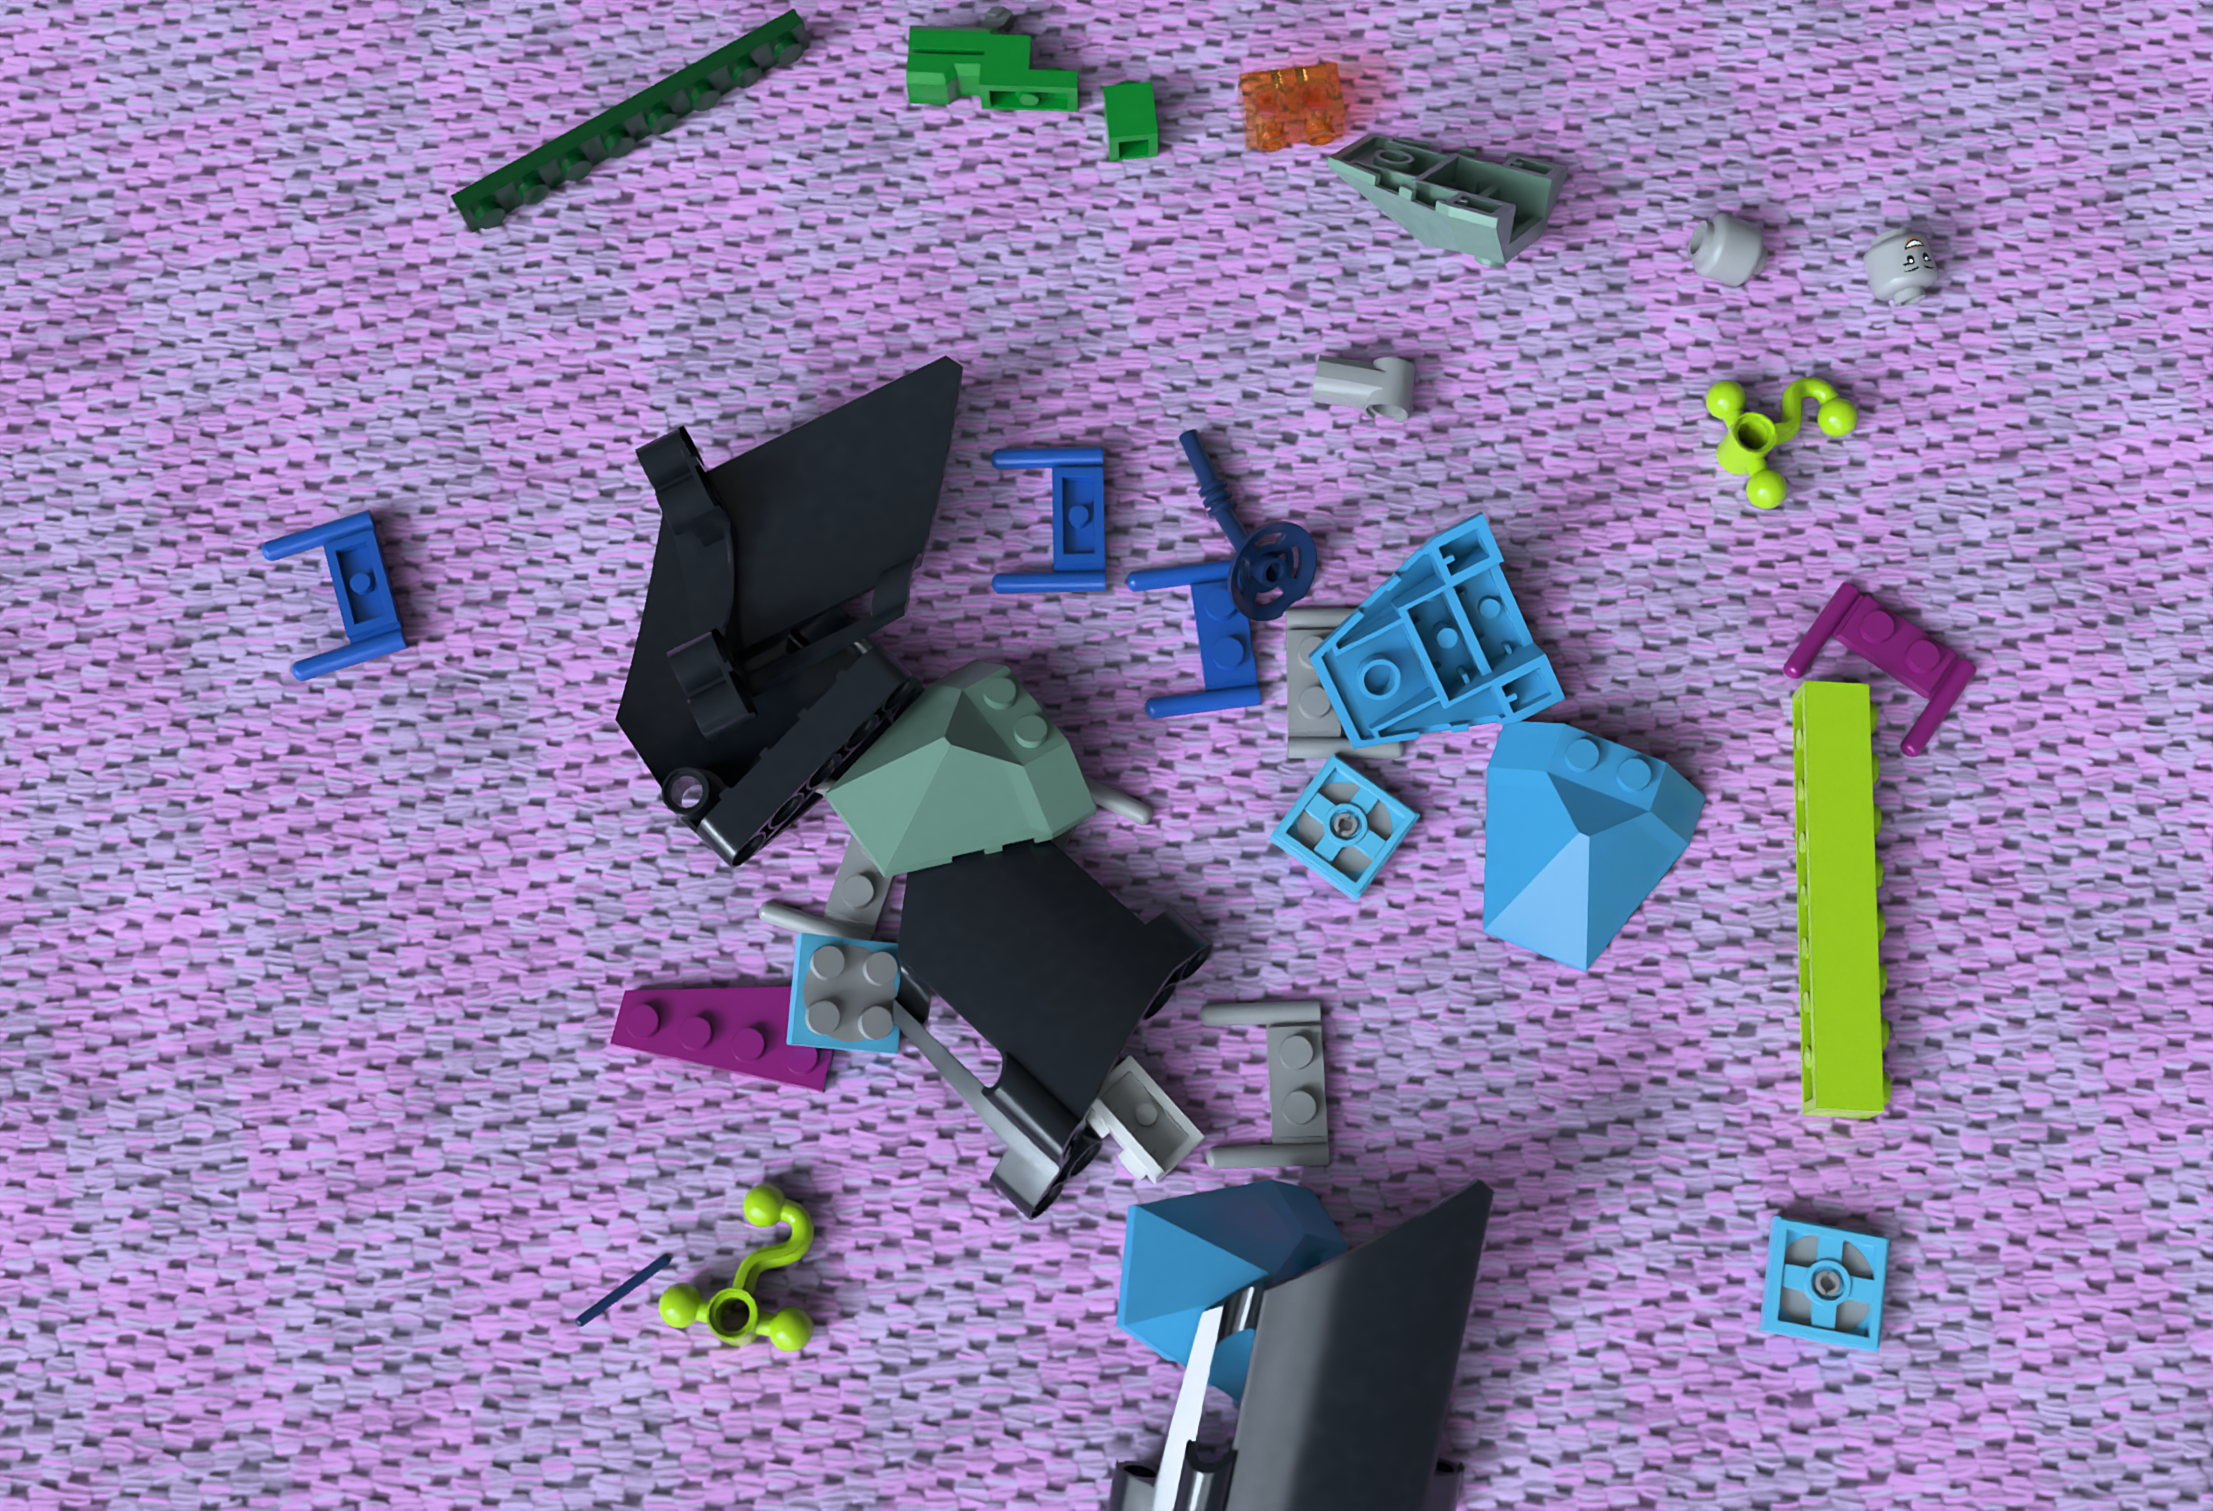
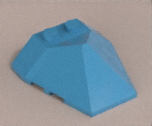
[1308,511,1566,749]
[1483,721,1706,972]
[1116,1179,1347,1407]

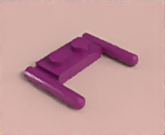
[1783,582,1977,757]

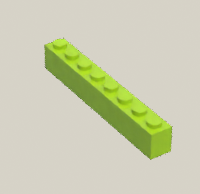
[1792,681,1891,1119]

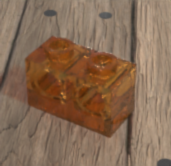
[1237,62,1346,152]

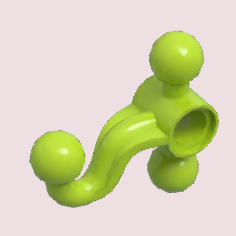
[1705,376,1859,509]
[659,1183,814,1352]

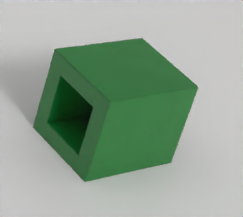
[1103,81,1158,162]

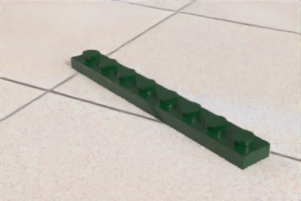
[450,8,809,233]

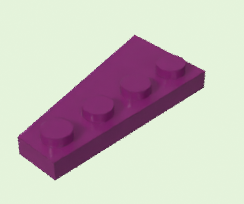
[610,986,835,1093]

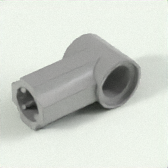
[1311,355,1417,423]

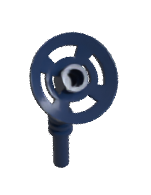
[1179,429,1317,621]

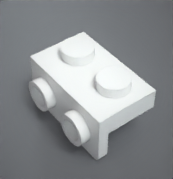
[1085,1055,1205,1185]

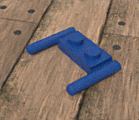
[991,446,1106,594]
[261,510,409,681]
[1127,559,1261,719]

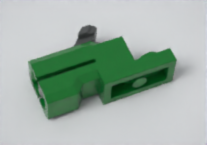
[906,6,1079,112]

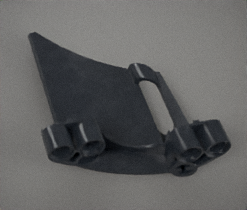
[635,355,963,742]
[892,838,1213,1220]
[1106,1178,1494,1511]

